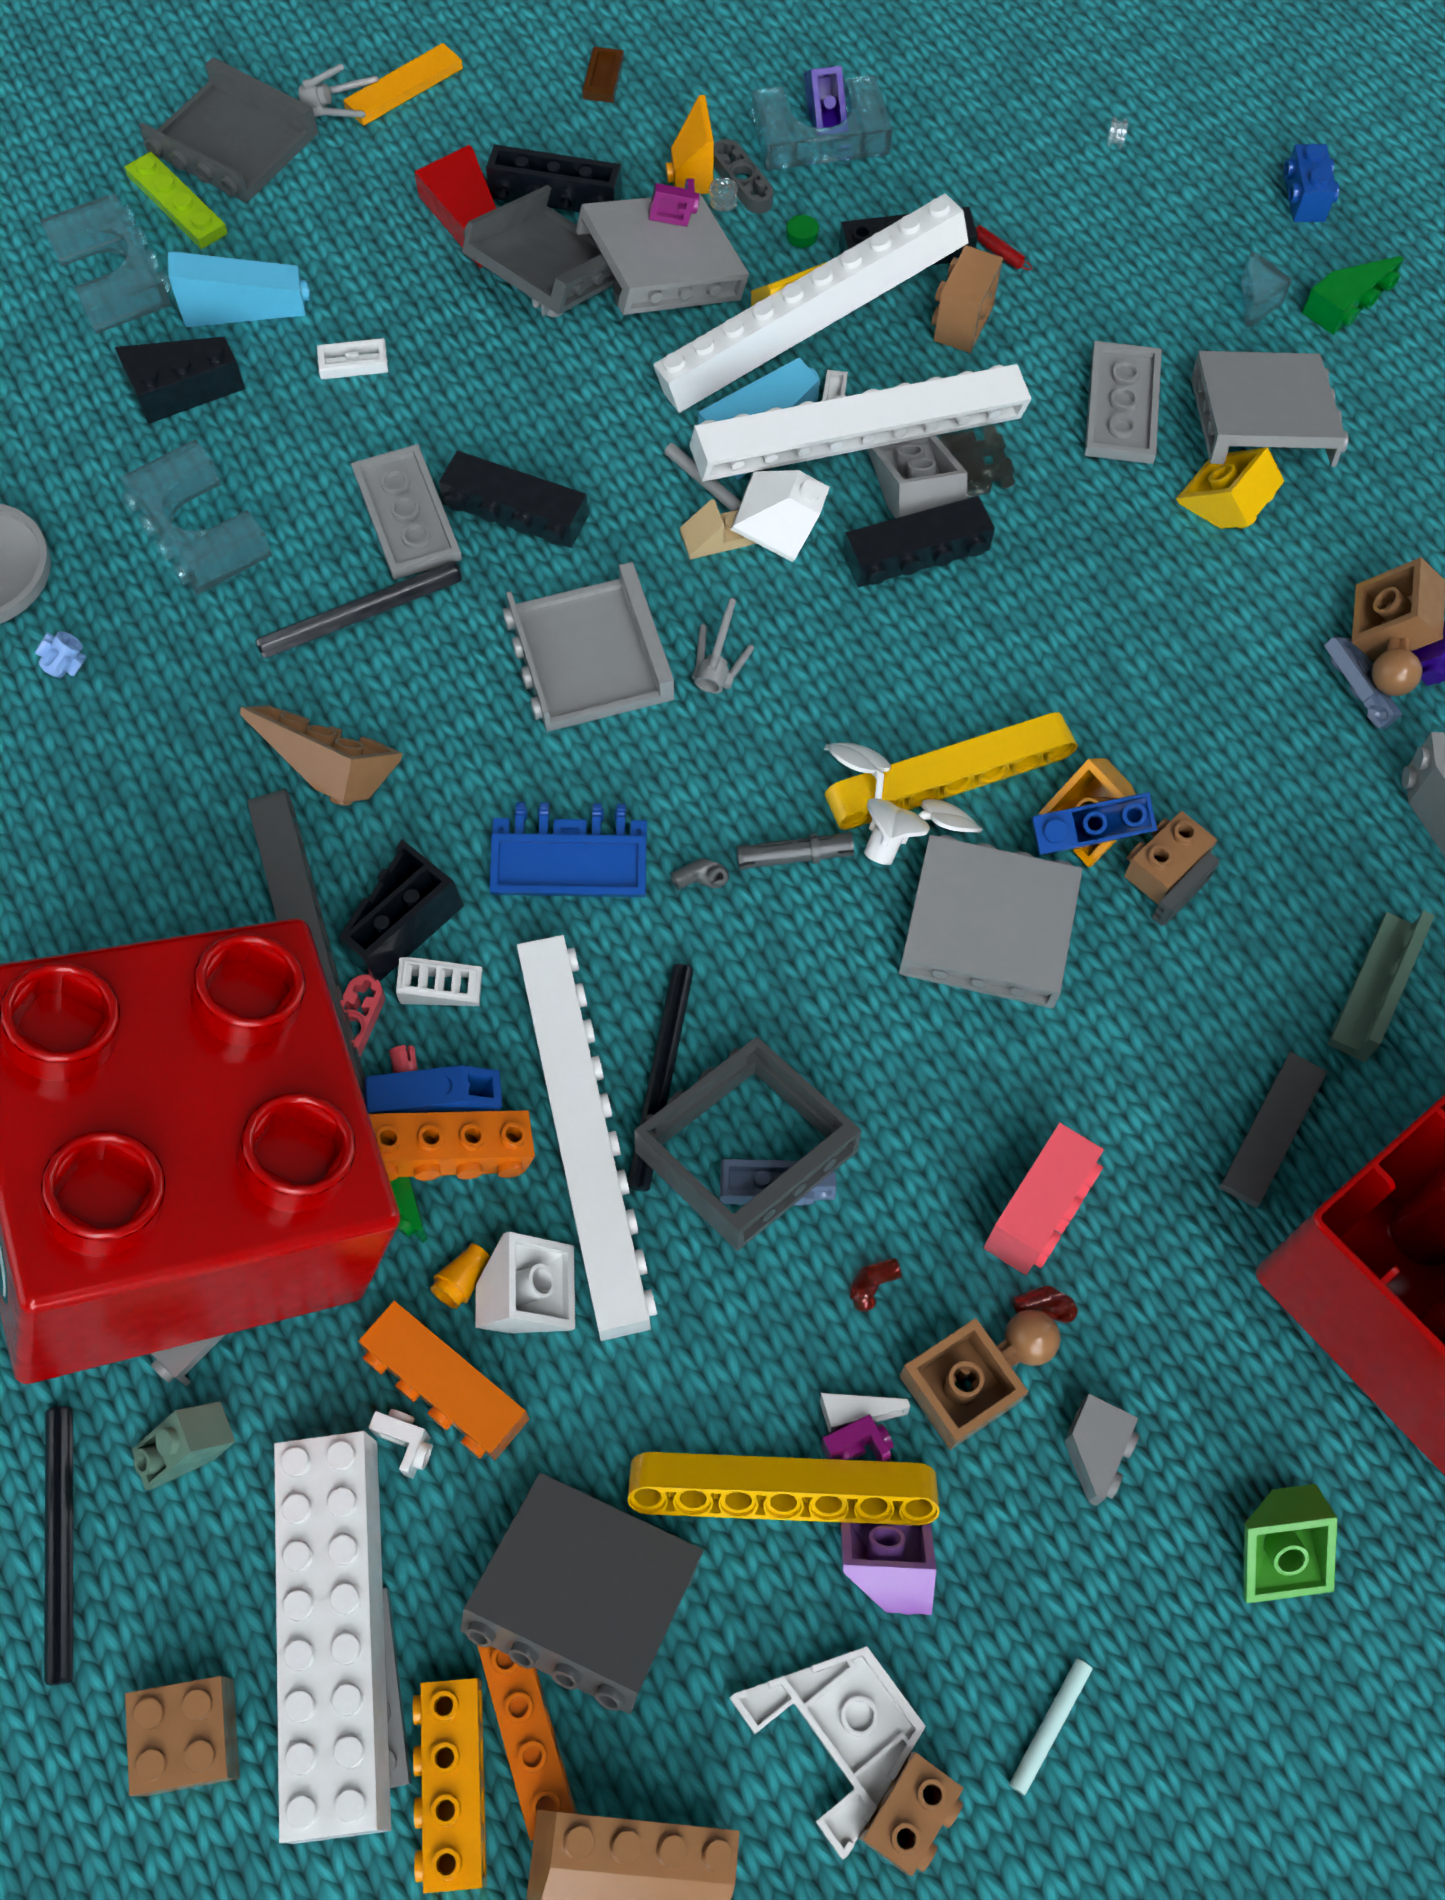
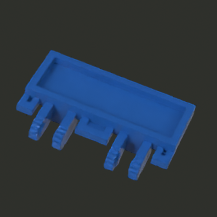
[490,802,647,898]

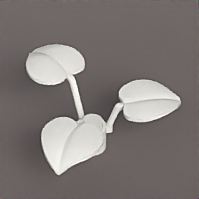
[824,743,983,865]

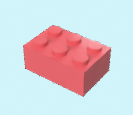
[983,1122,1104,1276]

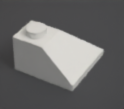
[730,470,830,562]
[475,1232,575,1333]

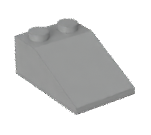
[868,435,968,518]
[1402,732,1445,857]

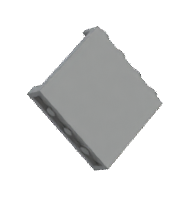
[576,193,749,315]
[1191,351,1348,467]
[502,562,674,732]
[899,835,1083,1009]

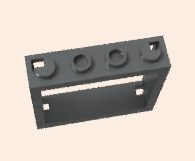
[634,1037,862,1251]

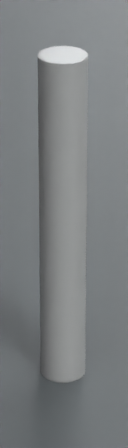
[664,443,741,511]

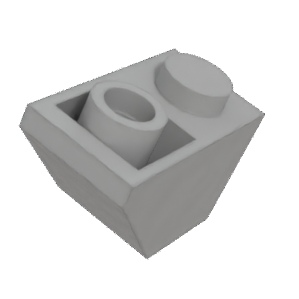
[1064,1394,1139,1506]

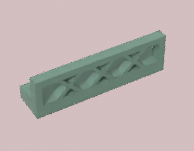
[1327,910,1435,1062]

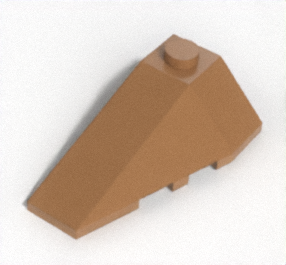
[240,705,403,806]

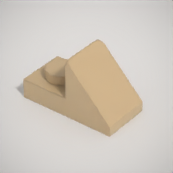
[680,499,757,560]

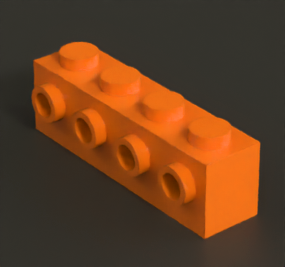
[369,1110,535,1181]
[358,1301,530,1461]

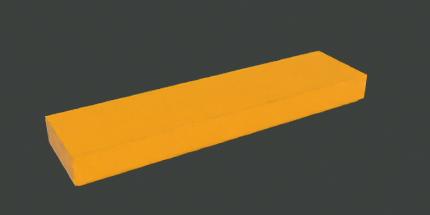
[343,43,463,126]

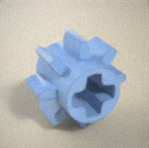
[35,631,86,678]

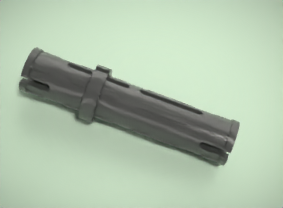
[736,832,854,870]

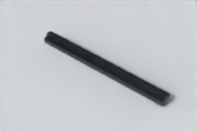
[256,562,462,658]
[628,963,693,1192]
[44,1406,73,1686]

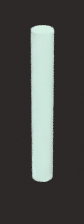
[1008,1658,1093,1796]

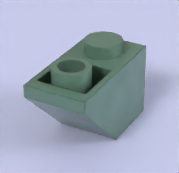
[132,1401,236,1491]

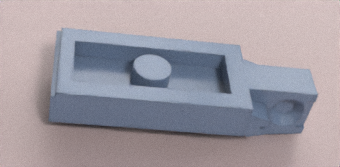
[1324,637,1403,729]
[720,1159,836,1206]

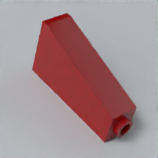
[414,145,497,268]

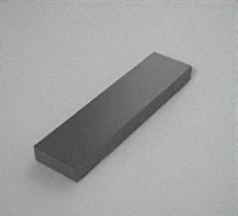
[1219,1052,1327,1208]

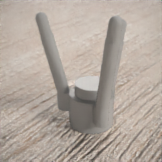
[298,64,379,118]
[692,598,754,694]

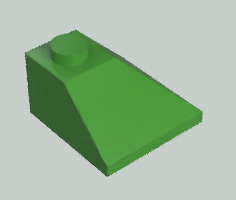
[1243,1484,1337,1604]

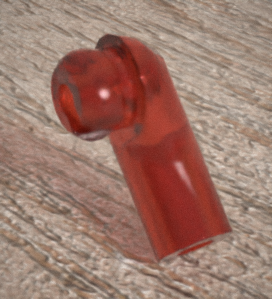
[849,1258,902,1312]
[1012,1286,1078,1323]

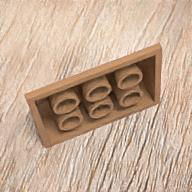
[526,1809,740,1900]

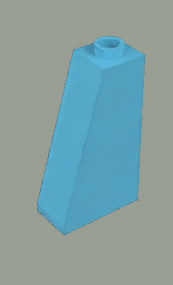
[168,252,311,327]
[698,357,820,480]

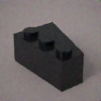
[115,336,245,424]
[339,839,464,982]

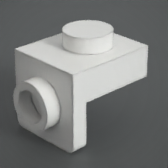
[368,1409,433,1479]

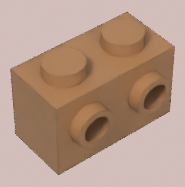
[1124,811,1218,904]
[858,1752,964,1876]

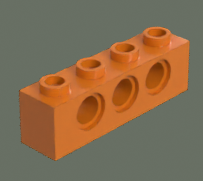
[477,1645,577,1841]

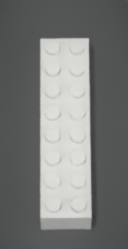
[274,1431,391,1844]

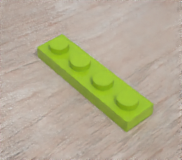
[124,152,228,250]

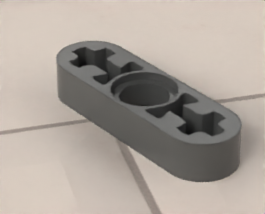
[713,139,773,214]

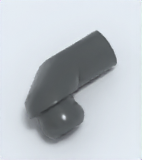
[670,858,729,891]

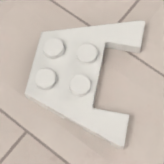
[729,1646,926,1860]

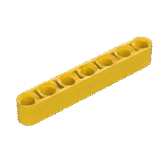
[824,712,1078,830]
[627,1452,940,1526]

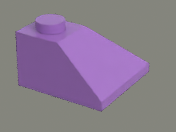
[840,1522,937,1615]

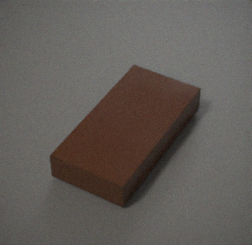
[582,47,624,103]

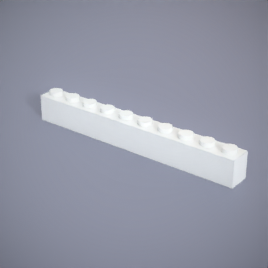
[653,193,969,413]
[689,364,1031,482]
[517,935,657,1341]

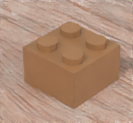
[931,245,1003,353]
[125,1676,240,1796]

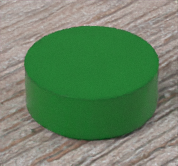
[786,215,819,248]

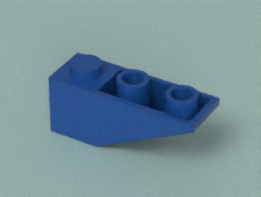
[1030,792,1157,857]
[364,1065,502,1114]

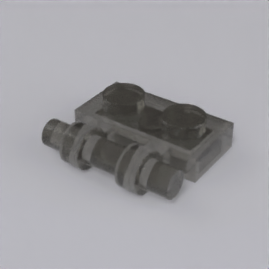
[939,425,1015,497]

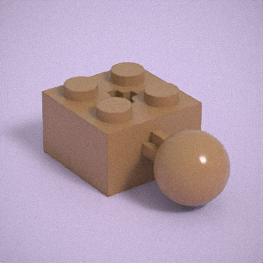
[1351,557,1445,696]
[899,1309,1061,1450]

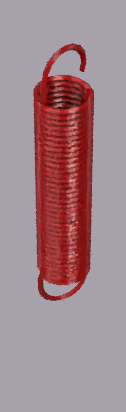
[976,225,1032,270]

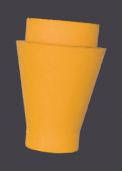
[430,1243,490,1309]

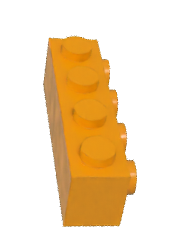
[413,1678,487,1893]

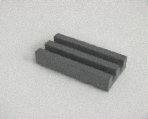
[1152,852,1219,926]

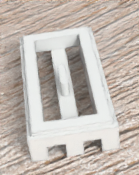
[317,338,389,379]

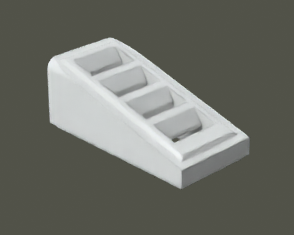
[396,957,483,1006]

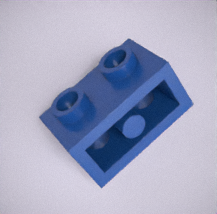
[1283,144,1339,222]

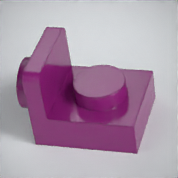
[648,178,699,227]
[822,1414,894,1462]

